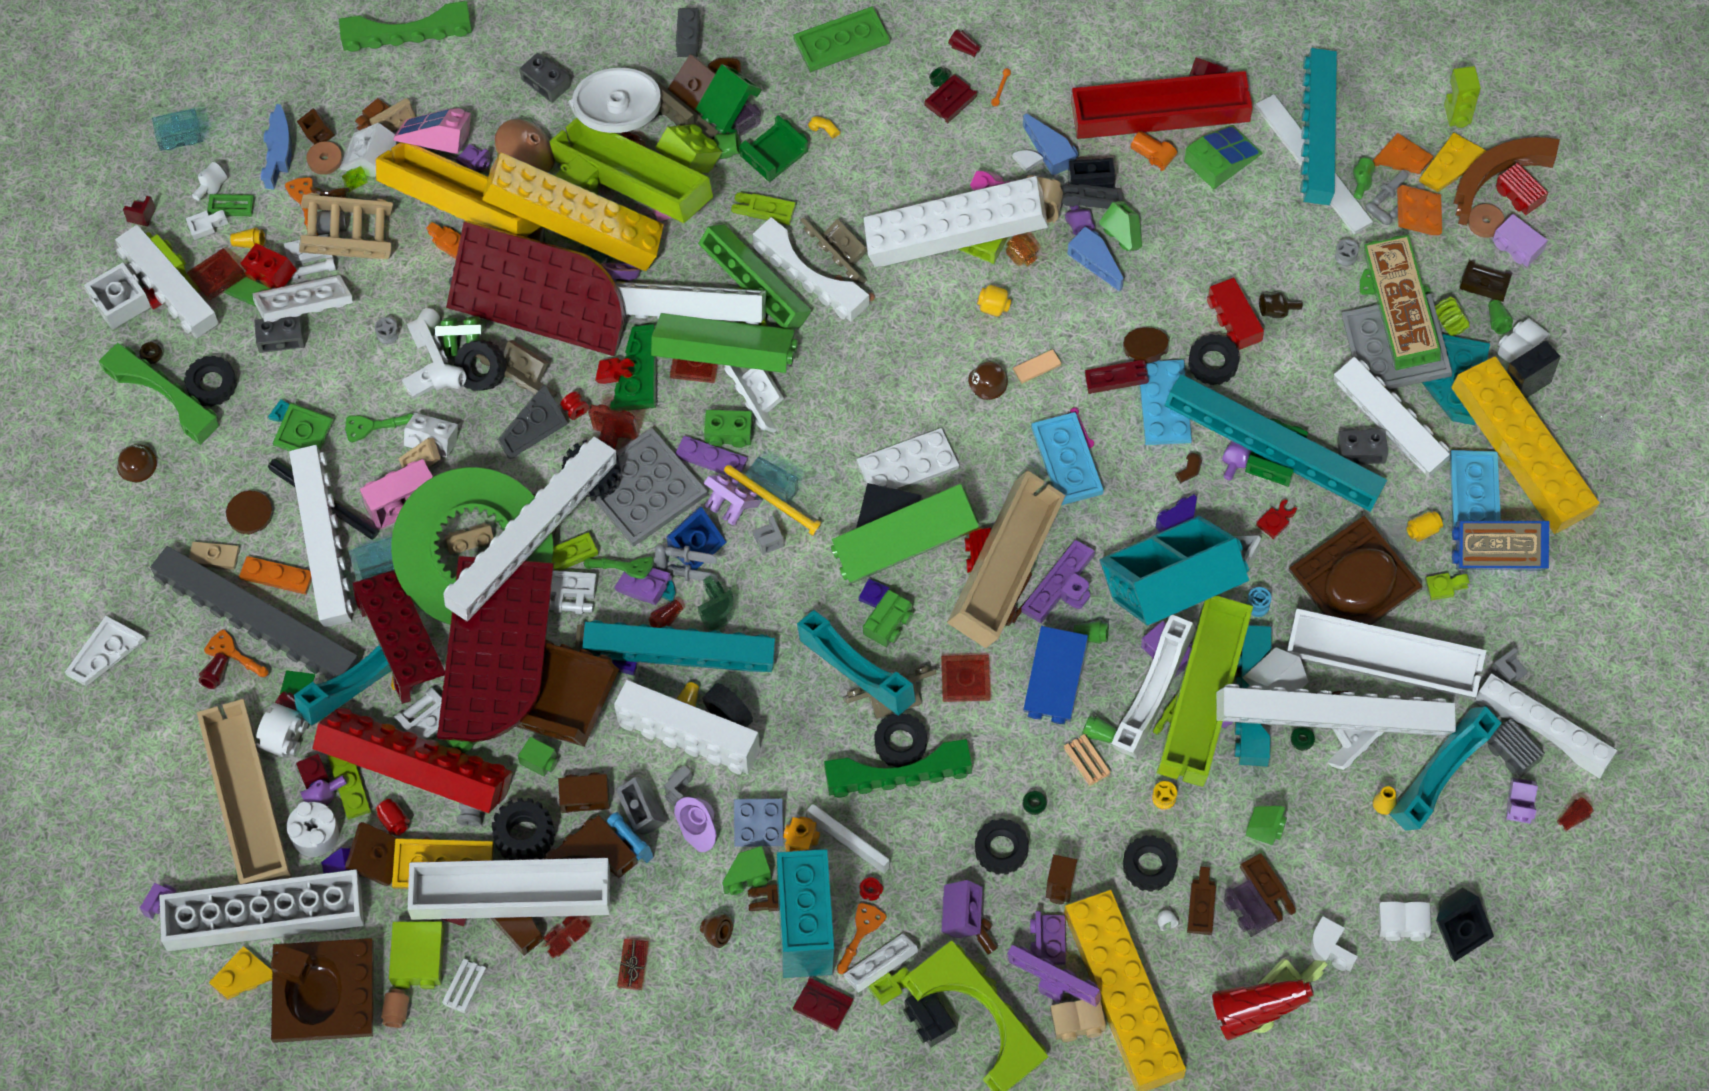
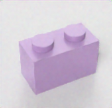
[1493,214,1548,267]

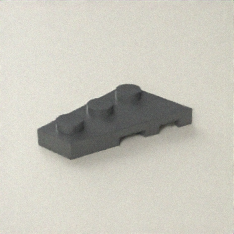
[497,384,568,459]

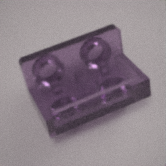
[1223,880,1277,937]

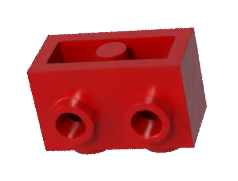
[240,243,297,289]

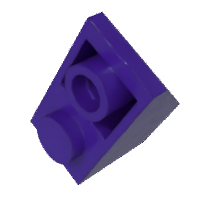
[1155,494,1197,532]

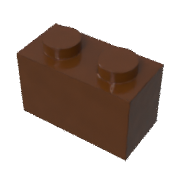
[558,772,610,813]
[1045,854,1077,905]

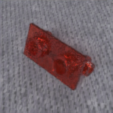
[541,916,591,959]

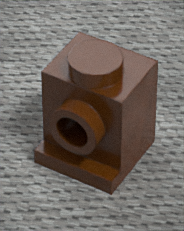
[297,108,335,145]

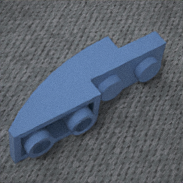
[261,104,292,190]

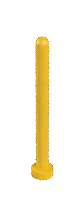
[724,465,822,536]

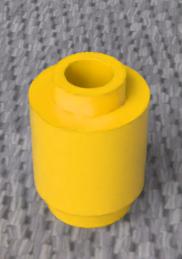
[1406,511,1443,542]

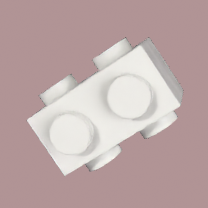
[404,413,458,458]

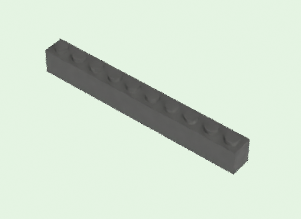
[150,546,360,681]

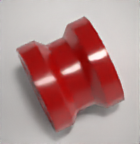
[560,391,589,420]

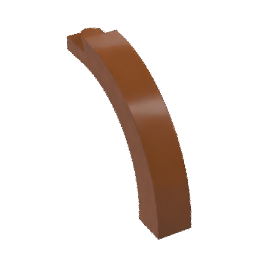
[1453,137,1560,226]

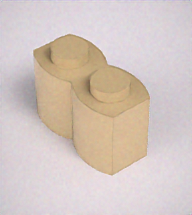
[1050,1000,1106,1042]

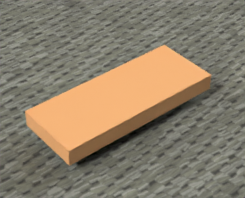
[1013,349,1062,384]

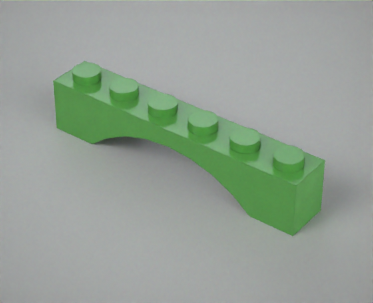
[339,1,472,52]
[99,342,219,445]

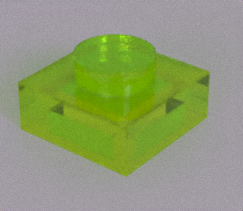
[341,166,368,193]

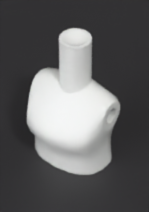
[192,162,227,201]

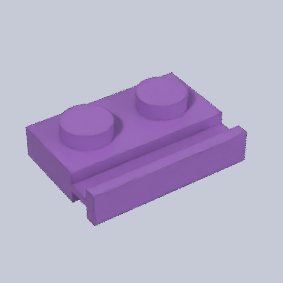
[614,561,672,605]

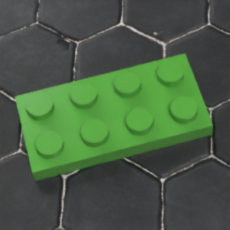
[793,6,890,72]

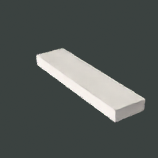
[807,804,889,874]

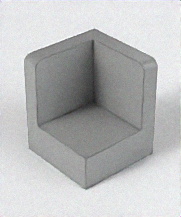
[752,515,784,555]
[1491,648,1528,685]

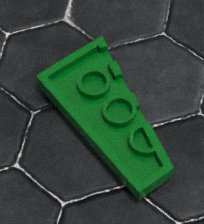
[609,324,656,411]

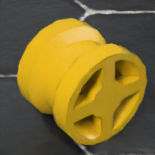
[1152,781,1177,810]

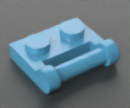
[607,812,654,863]

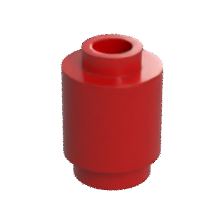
[376,799,410,835]

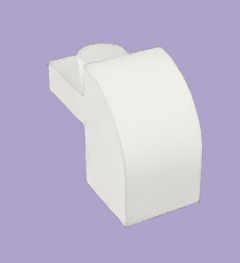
[1311,916,1358,972]

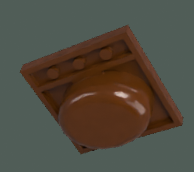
[1289,515,1423,625]
[271,938,374,1043]

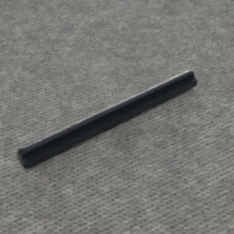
[268,459,379,540]

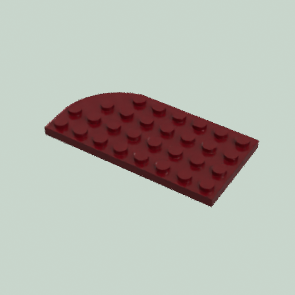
[446,220,624,356]
[437,556,554,742]

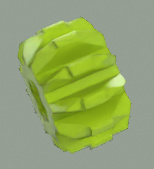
[1435,296,1470,336]

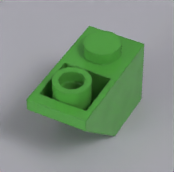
[1099,201,1142,251]
[1245,806,1287,846]
[722,846,771,895]

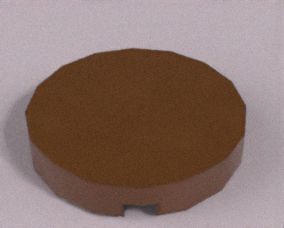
[1123,327,1169,363]
[226,490,273,535]

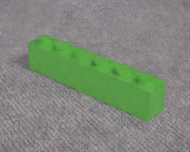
[698,224,812,330]

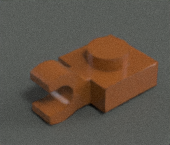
[355,98,390,131]

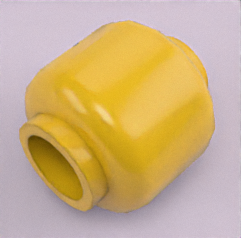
[977,284,1012,317]

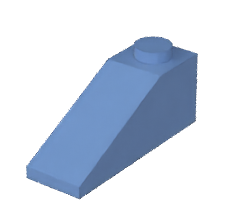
[1023,114,1078,176]
[1067,227,1124,291]

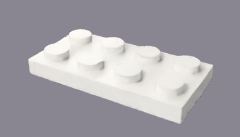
[252,275,353,322]
[857,428,959,490]

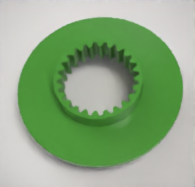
[391,467,553,625]

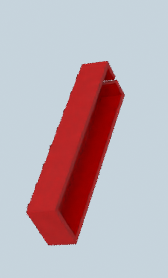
[1071,71,1253,139]
[312,708,513,813]

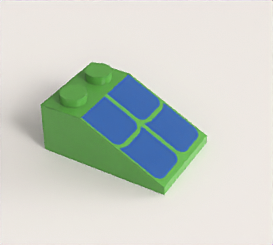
[1184,125,1263,190]

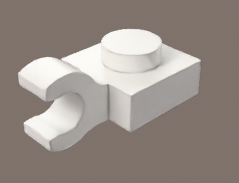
[186,210,229,240]

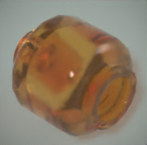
[1006,234,1039,267]

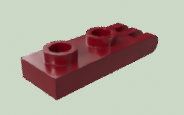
[1085,360,1149,394]

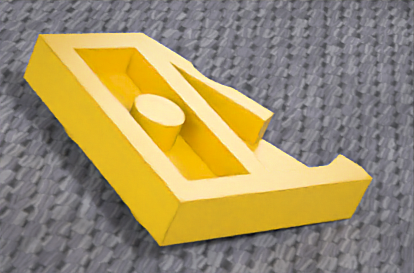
[209,946,272,1000]

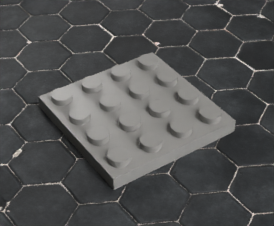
[1342,294,1452,390]
[595,428,708,547]

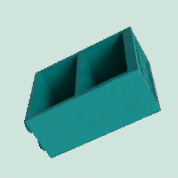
[1099,516,1250,626]
[777,849,834,978]

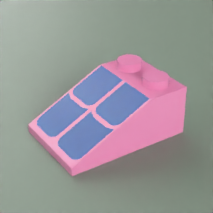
[394,108,471,154]

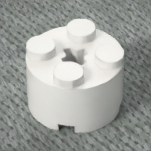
[256,703,308,758]
[287,802,340,857]

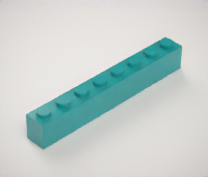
[1300,48,1337,206]
[582,620,775,672]

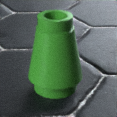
[1488,300,1513,334]
[1073,621,1109,644]
[1082,716,1117,743]

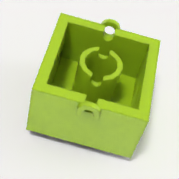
[655,124,722,174]
[554,155,598,195]

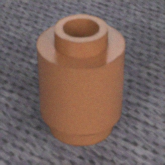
[381,989,410,1028]

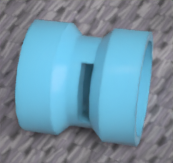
[1246,587,1272,617]

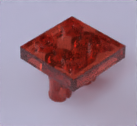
[588,404,639,450]

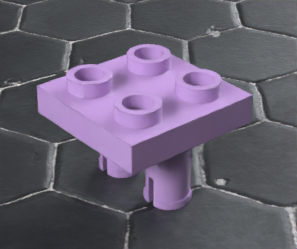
[704,474,763,525]

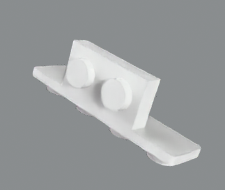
[724,365,784,433]
[1328,729,1384,770]

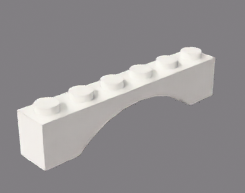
[753,217,869,322]
[1111,615,1196,759]
[1475,674,1617,779]

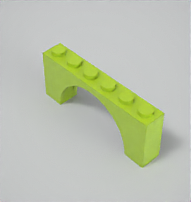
[902,940,1049,1091]

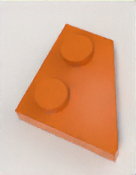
[1373,133,1434,174]

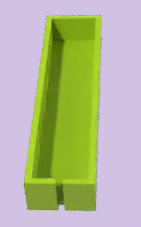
[549,117,713,223]
[1156,595,1253,787]

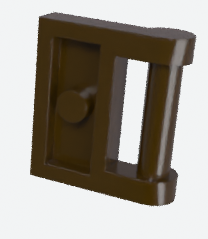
[1460,260,1512,302]

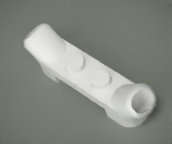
[407,308,466,391]

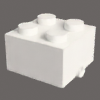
[84,262,151,330]

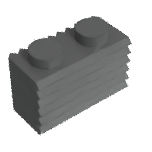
[676,8,701,57]
[1487,719,1545,777]

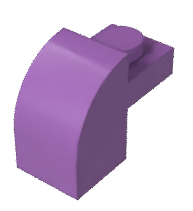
[1506,777,1538,824]

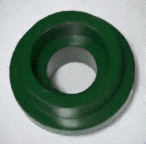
[929,67,950,87]
[1290,727,1315,751]
[1022,791,1047,815]

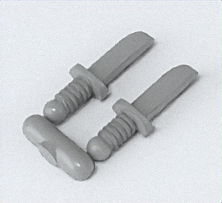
[1366,170,1425,225]
[654,545,718,583]

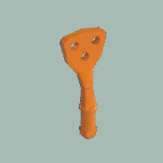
[285,177,319,236]
[204,630,269,677]
[837,903,886,974]

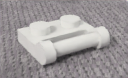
[284,234,336,280]
[394,688,442,740]

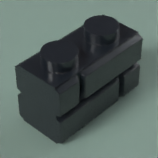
[1068,158,1115,188]
[903,993,956,1047]

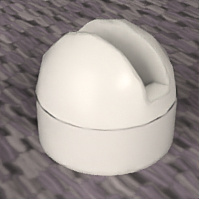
[1157,910,1179,931]

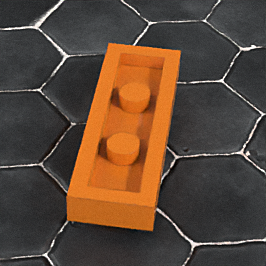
[239,556,312,595]

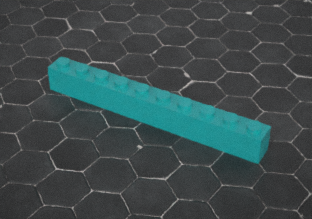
[1164,374,1387,512]

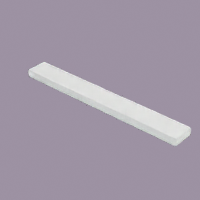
[1255,95,1373,234]

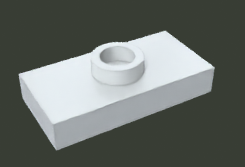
[402,367,435,399]

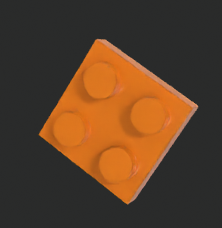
[1397,185,1442,235]

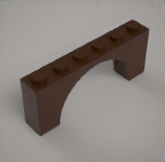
[490,815,638,956]

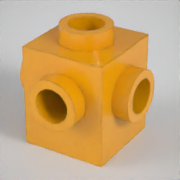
[783,817,820,852]

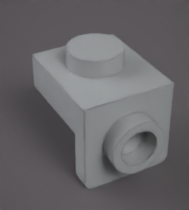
[664,765,693,806]

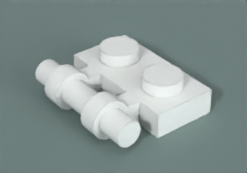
[549,571,597,615]

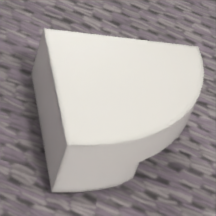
[1012,150,1043,172]

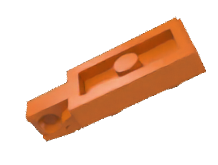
[426,222,461,259]

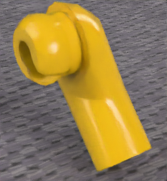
[808,116,841,139]

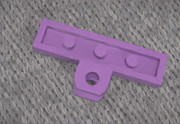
[1021,540,1095,623]
[1007,945,1101,1007]

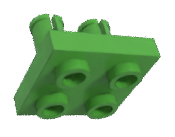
[435,316,486,356]

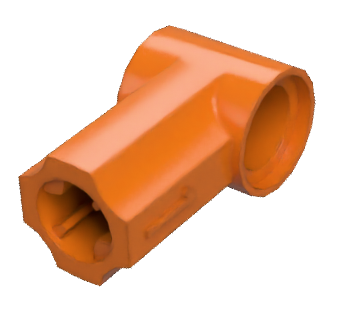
[1130,131,1177,171]

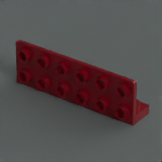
[353,570,445,704]

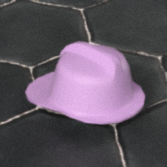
[674,797,716,852]

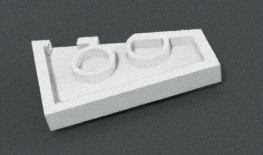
[65,616,146,686]

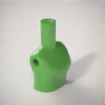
[714,132,740,159]
[1353,158,1375,199]

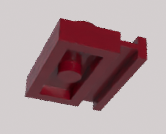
[924,74,977,124]
[793,977,854,1032]

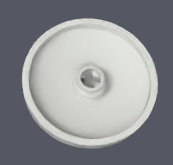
[573,68,661,133]

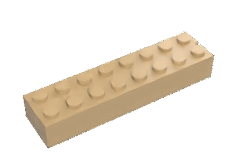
[947,470,1066,648]
[197,699,292,885]

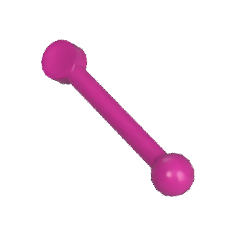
[1070,407,1094,448]

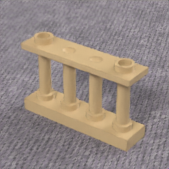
[299,193,393,259]

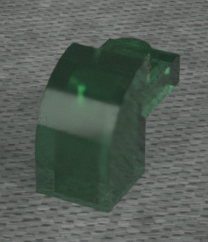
[698,576,734,632]

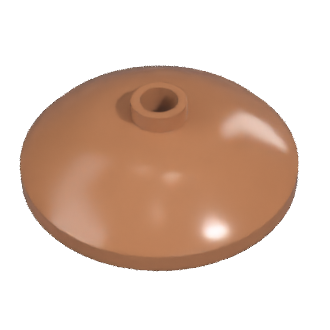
[495,119,555,173]

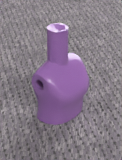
[1065,205,1095,235]
[1222,441,1252,481]
[300,775,347,806]

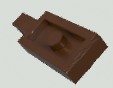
[1187,866,1216,936]

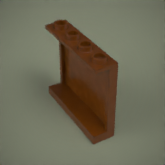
[516,640,619,747]

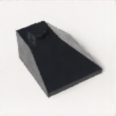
[1436,887,1494,962]

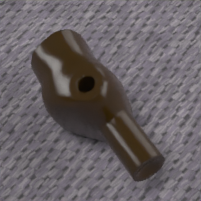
[1259,292,1303,318]

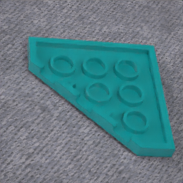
[1422,334,1490,426]

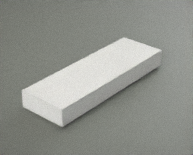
[843,933,918,993]

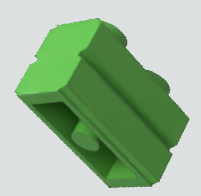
[863,590,913,648]

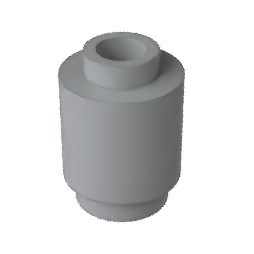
[316,211,345,234]

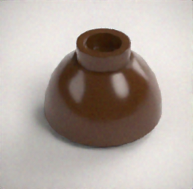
[700,914,733,948]

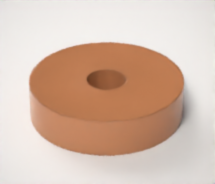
[306,141,342,175]
[1468,204,1505,238]

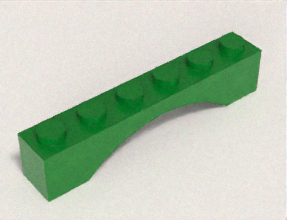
[824,739,972,798]

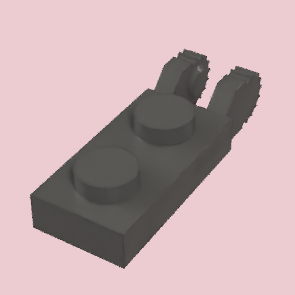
[1061,184,1123,209]

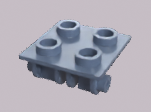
[734,799,783,847]

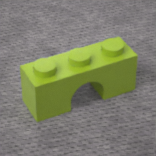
[1444,66,1481,128]

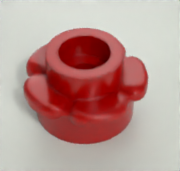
[859,877,883,901]

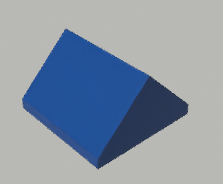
[666,507,727,570]

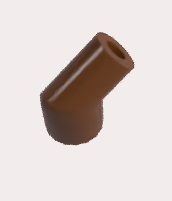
[1175,452,1202,483]
[976,918,998,955]

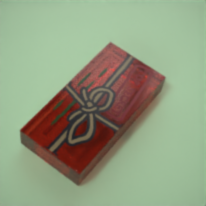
[617,939,649,990]

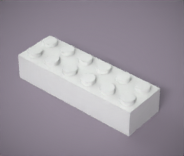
[614,680,760,774]

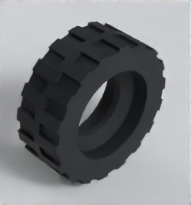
[1188,334,1240,385]
[454,340,507,391]
[184,355,237,407]
[702,683,753,727]
[874,713,927,768]
[975,819,1029,875]
[1123,835,1178,892]

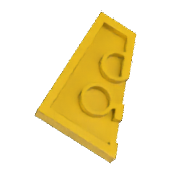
[1419,132,1487,192]

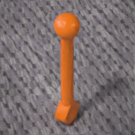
[991,68,1011,106]

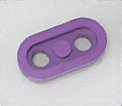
[601,262,640,282]

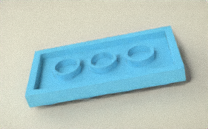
[1140,360,1192,445]
[1031,412,1104,505]
[1450,450,1501,526]

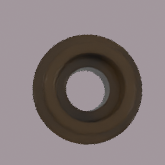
[139,342,162,364]

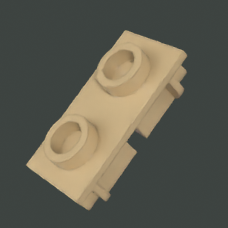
[445,523,494,555]

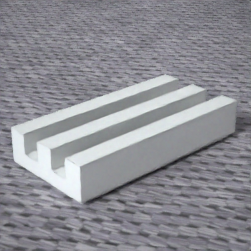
[442,959,487,1013]

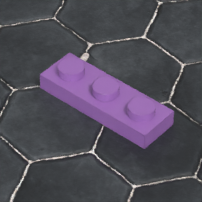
[675,436,748,475]

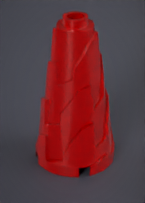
[1212,979,1314,1041]

